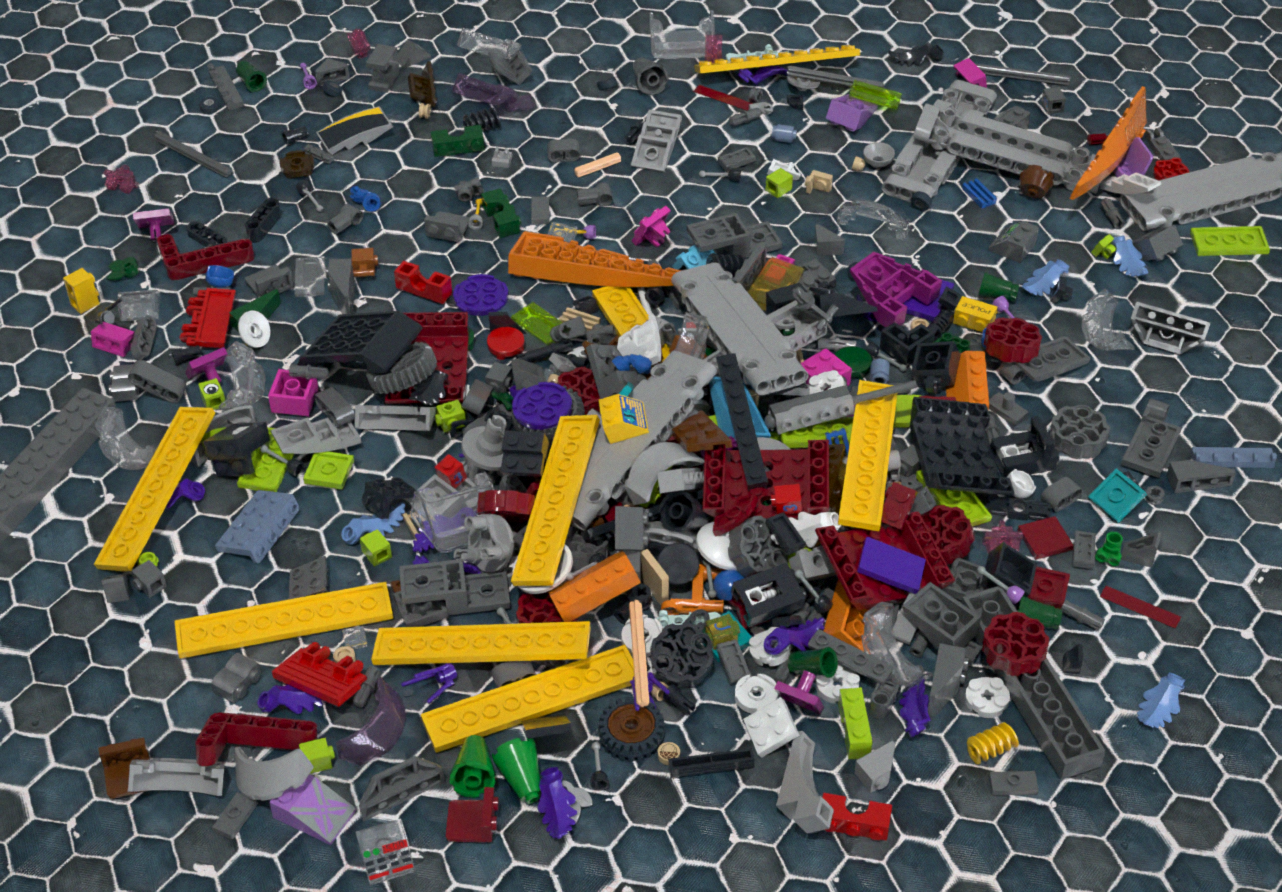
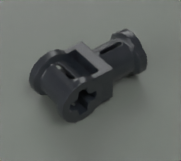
[613,584,651,625]

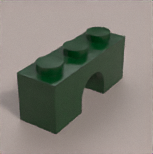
[430,125,485,157]
[481,188,522,238]

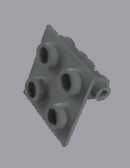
[289,556,328,599]

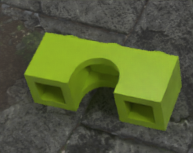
[838,687,872,759]

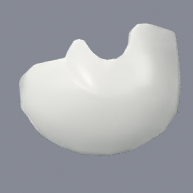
[1007,469,1036,499]

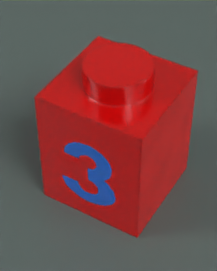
[435,454,467,489]
[771,484,802,514]

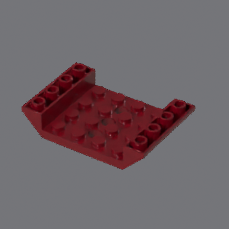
[385,312,469,403]
[703,440,829,520]
[815,511,955,610]

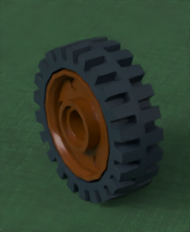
[598,697,665,762]

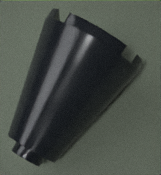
[659,490,712,532]

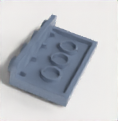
[215,490,299,564]

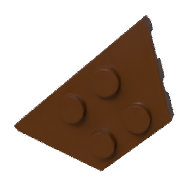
[672,410,732,452]

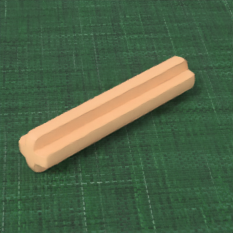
[574,153,621,177]

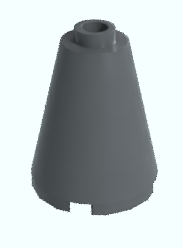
[633,57,669,95]

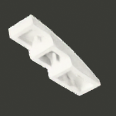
[1100,173,1161,194]

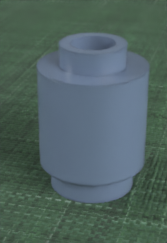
[772,124,797,143]
[870,359,890,384]

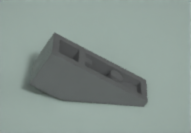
[1166,460,1236,493]

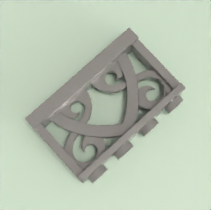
[767,301,827,351]

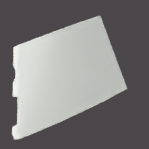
[617,313,661,371]

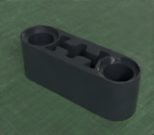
[245,198,281,243]

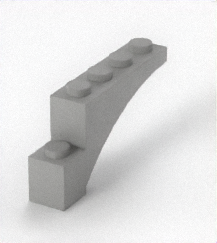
[776,731,834,833]

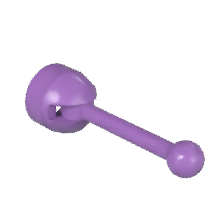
[300,63,317,89]
[992,296,1015,318]

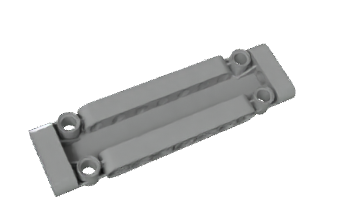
[882,80,997,202]
[913,103,1100,194]
[1120,152,1282,231]
[671,263,808,395]
[570,350,717,530]

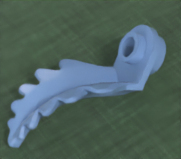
[1111,235,1148,277]
[1022,259,1070,296]
[341,502,405,545]
[1137,672,1185,728]

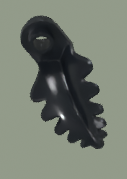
[888,42,944,67]
[409,370,449,406]

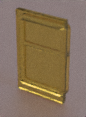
[748,257,804,311]

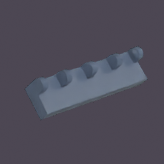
[1191,447,1277,468]

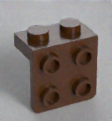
[98,737,150,799]

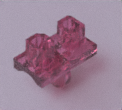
[347,29,371,58]
[705,35,722,63]
[104,164,139,193]
[982,520,1023,554]

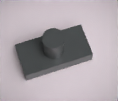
[989,392,1029,427]

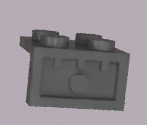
[245,265,294,298]

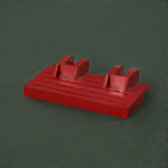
[179,288,236,348]
[272,642,367,707]

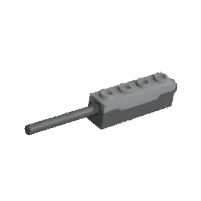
[764,380,917,434]

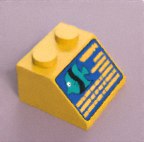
[599,394,649,444]

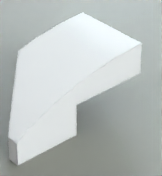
[767,159,801,180]

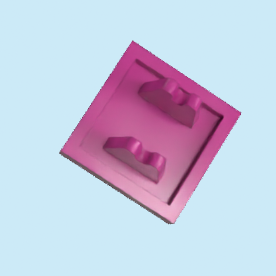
[632,206,671,247]

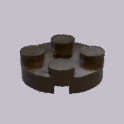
[279,150,315,179]

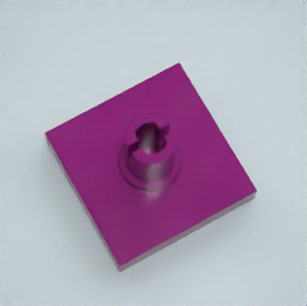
[133,208,174,241]
[185,347,227,383]
[774,671,824,715]

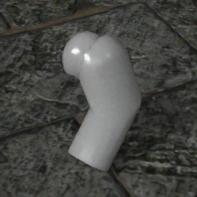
[749,102,773,115]

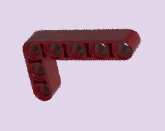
[157,234,255,280]
[195,712,317,766]

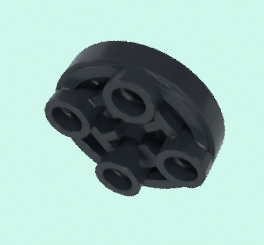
[657,543,699,586]

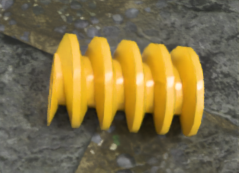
[967,722,1019,764]

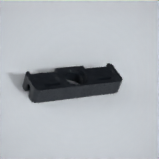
[986,496,1051,521]

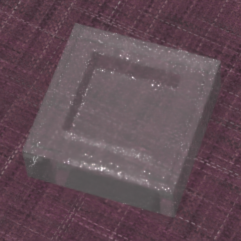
[343,626,368,650]

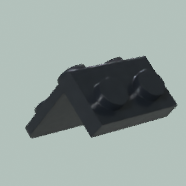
[362,477,419,519]

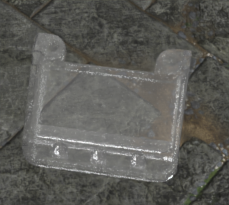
[649,10,716,59]
[411,472,495,553]

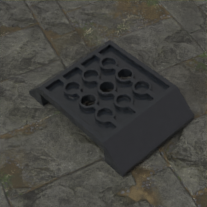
[297,311,423,374]
[910,397,1015,496]

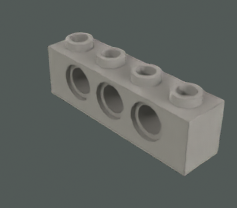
[657,468,704,493]
[788,546,837,583]

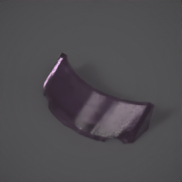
[452,73,515,106]
[336,676,406,766]

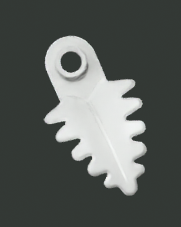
[771,512,841,547]

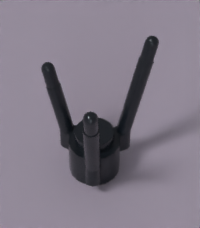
[95,298,130,330]

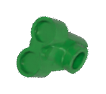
[1095,532,1123,566]

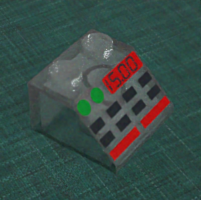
[356,819,415,885]

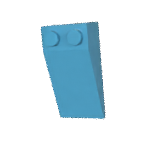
[709,377,771,450]

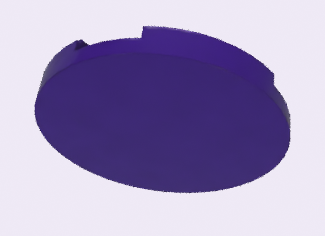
[453,274,508,316]
[512,382,572,430]

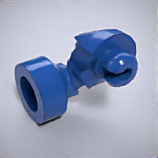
[350,186,381,212]
[612,354,652,374]

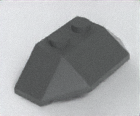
[1131,302,1211,355]
[359,756,445,822]

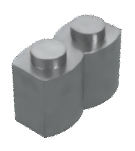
[109,364,139,402]
[211,653,261,703]

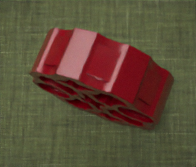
[983,317,1042,363]
[557,367,601,415]
[476,490,536,523]
[921,505,975,565]
[516,591,579,624]
[982,612,1049,676]

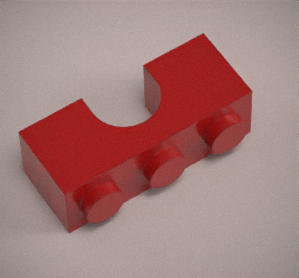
[394,261,452,304]
[823,793,892,841]

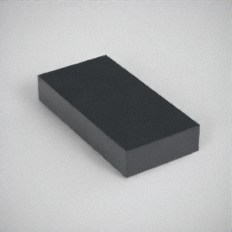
[765,512,806,555]

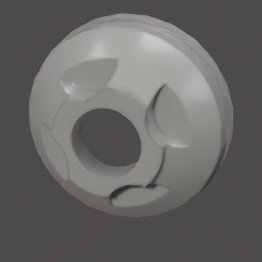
[863,142,895,168]

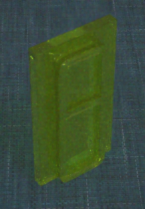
[849,80,902,110]
[511,302,563,345]

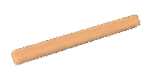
[629,600,649,707]

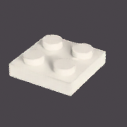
[743,697,800,758]

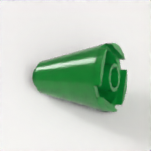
[449,735,495,798]
[492,738,541,804]

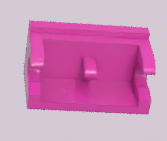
[953,58,987,88]
[91,322,135,357]

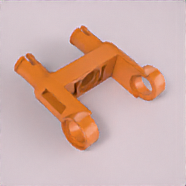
[661,564,725,615]

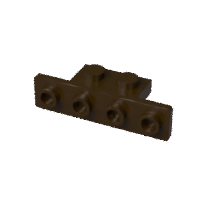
[408,61,437,109]

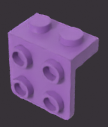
[1112,137,1153,178]

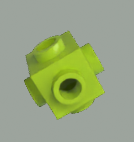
[435,400,465,432]

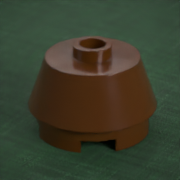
[1020,165,1054,198]

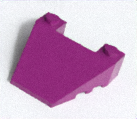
[850,252,942,327]

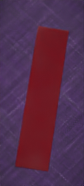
[693,85,754,111]
[1100,586,1181,628]

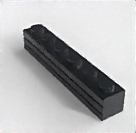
[668,748,755,778]

